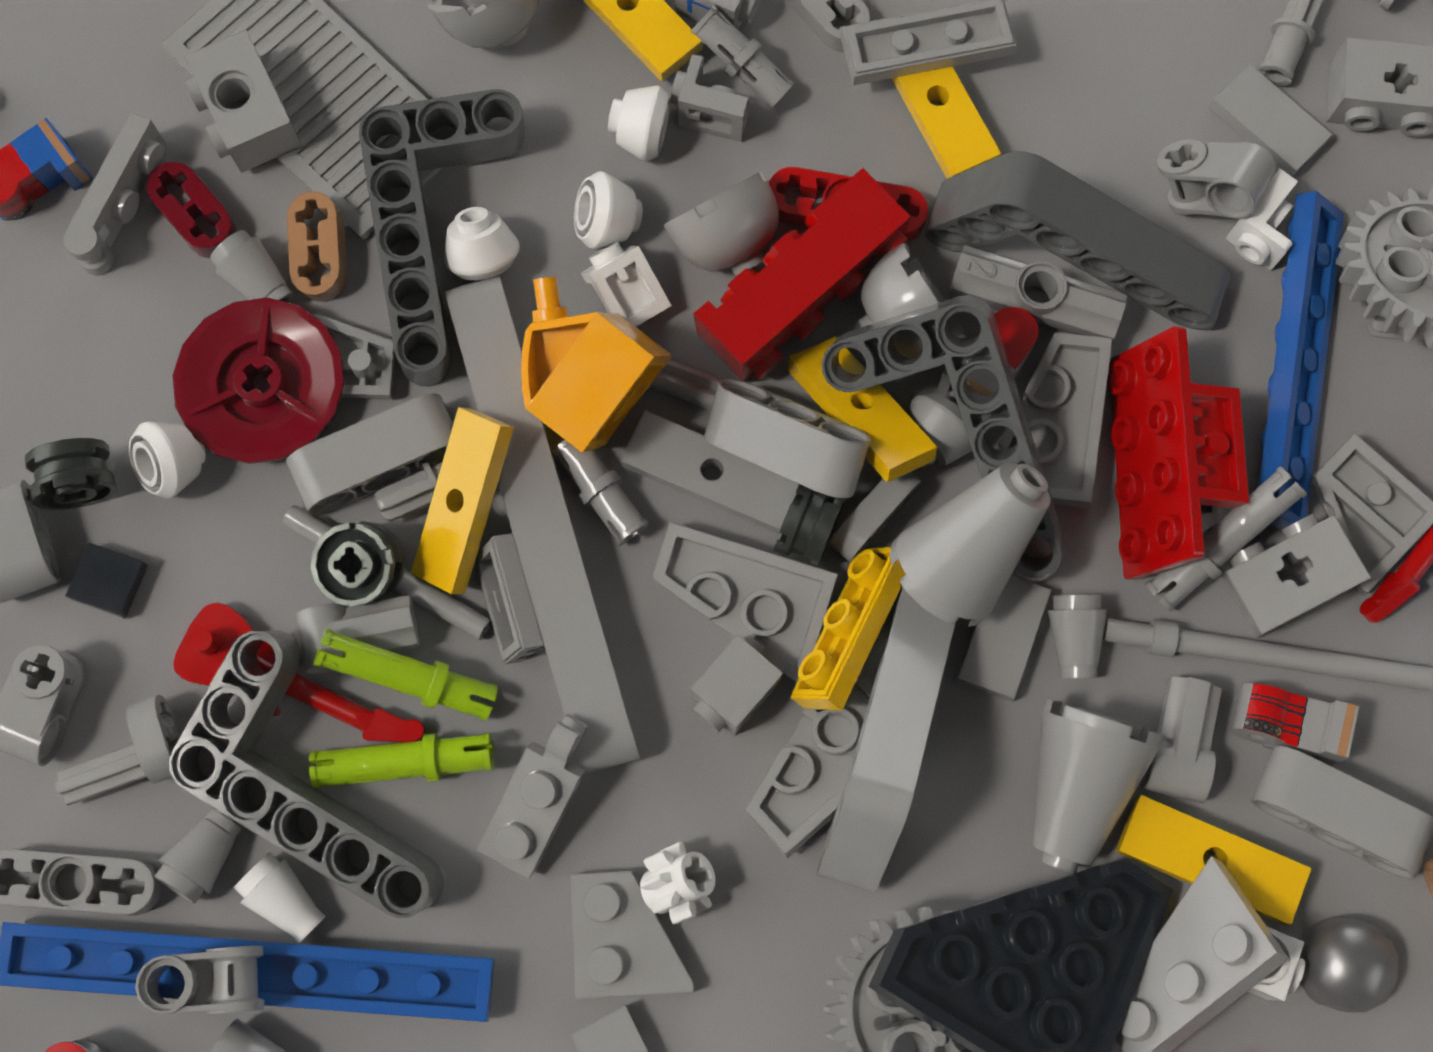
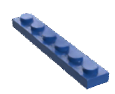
[1254,191,1344,531]

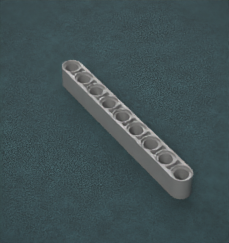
[444,275,640,775]

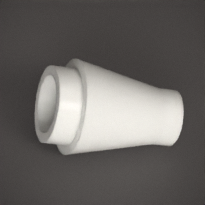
[234,852,326,943]

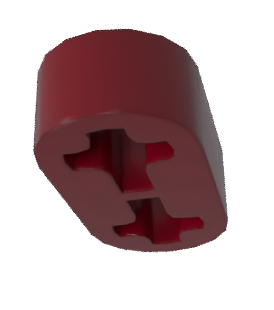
[147,161,237,258]

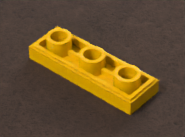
[583,0,703,82]
[891,67,1001,179]
[788,337,937,483]
[411,407,514,594]
[791,547,906,711]
[1115,795,1312,926]

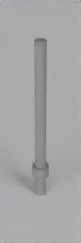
[1102,618,1433,691]

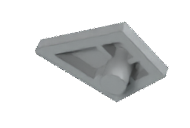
[314,314,395,399]

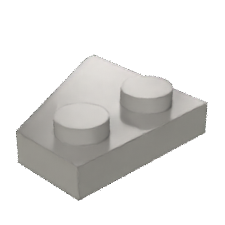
[1312,433,1433,595]
[570,871,694,999]

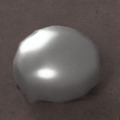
[1300,917,1398,1013]

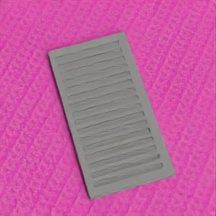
[160,0,457,241]

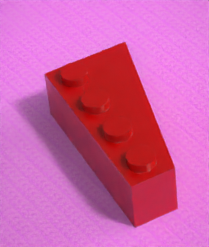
[693,168,911,382]

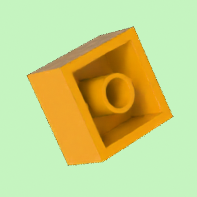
[521,277,673,453]

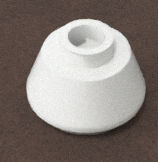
[607,85,671,162]
[574,171,643,249]
[443,207,520,280]
[129,421,206,499]

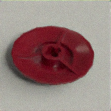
[172,297,344,464]

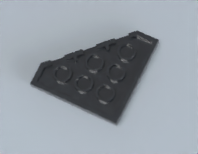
[868,859,1173,1052]

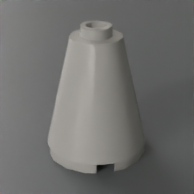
[890,463,1050,626]
[1033,698,1164,873]

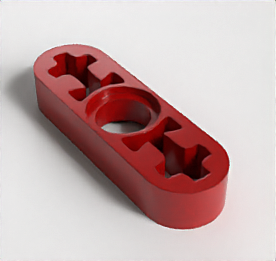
[769,167,928,243]

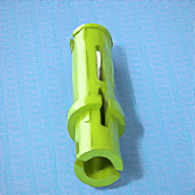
[313,628,498,721]
[309,732,495,789]

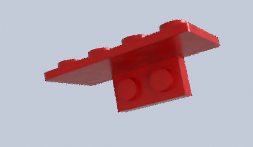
[1107,326,1249,580]

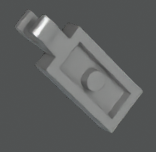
[476,714,589,880]

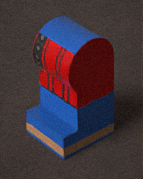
[0,117,93,221]

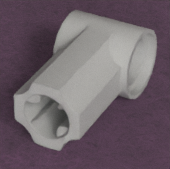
[296,595,420,674]
[1141,676,1222,804]

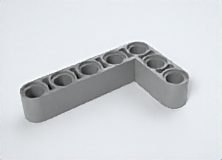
[817,586,955,893]

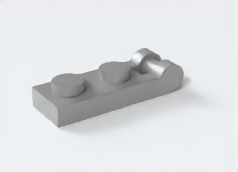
[63,112,167,276]

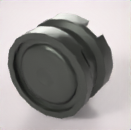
[24,438,117,510]
[774,484,846,568]
[310,521,406,607]

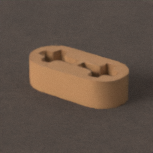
[287,191,347,302]

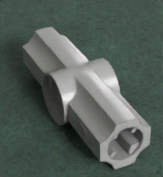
[948,245,1127,342]

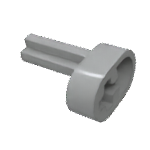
[55,694,180,806]

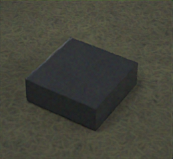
[65,542,148,619]

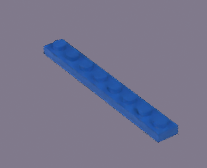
[0,922,495,1022]

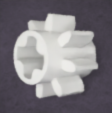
[640,842,715,924]

